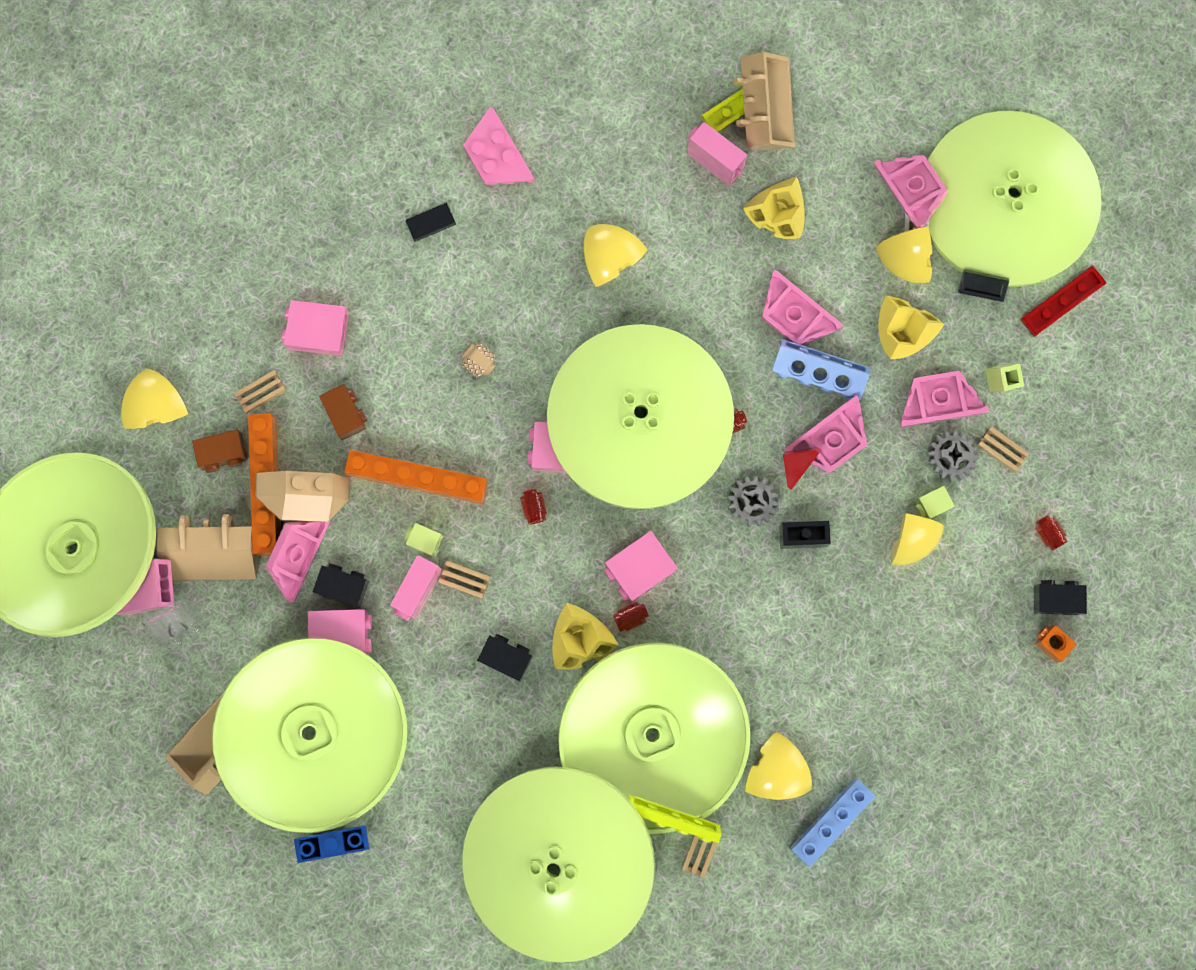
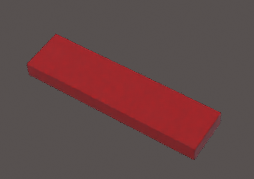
[1020,265,1107,337]

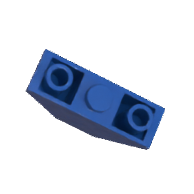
[294,825,370,863]

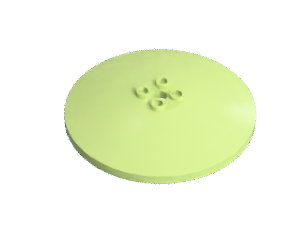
[928,111,1101,287]
[547,324,734,509]
[0,453,156,637]
[212,638,407,833]
[558,643,750,834]
[462,767,655,962]

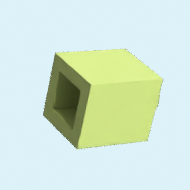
[985,363,1024,392]
[915,486,955,519]
[405,523,443,558]

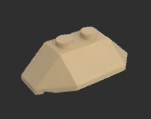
[255,471,349,522]

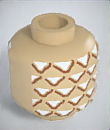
[461,343,496,377]

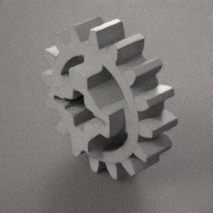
[927,431,979,482]
[727,476,778,527]

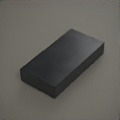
[405,203,456,242]
[958,269,1010,302]

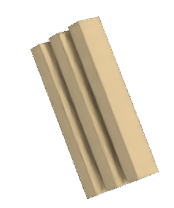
[234,370,287,414]
[977,426,1030,473]
[438,561,491,599]
[681,835,718,878]

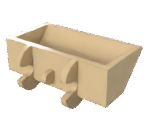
[733,52,795,150]
[157,514,257,581]
[165,692,224,795]

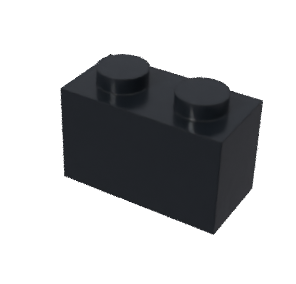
[779,521,831,549]
[313,563,369,608]
[1034,580,1087,615]
[477,633,533,682]

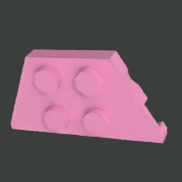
[463,107,535,185]
[874,155,948,229]
[761,270,843,345]
[900,371,990,428]
[785,395,867,473]
[266,521,330,603]

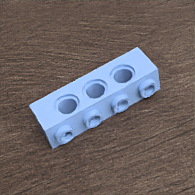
[772,339,870,400]
[789,779,876,867]

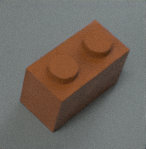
[319,384,368,441]
[192,429,248,473]

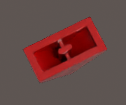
[783,447,821,490]

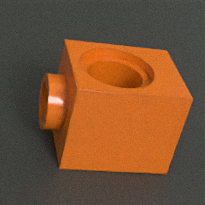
[1035,625,1077,663]

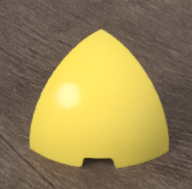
[743,177,805,239]
[584,224,648,287]
[876,226,932,283]
[878,295,944,359]
[121,369,188,429]
[891,513,944,565]
[552,603,618,670]
[745,731,812,800]

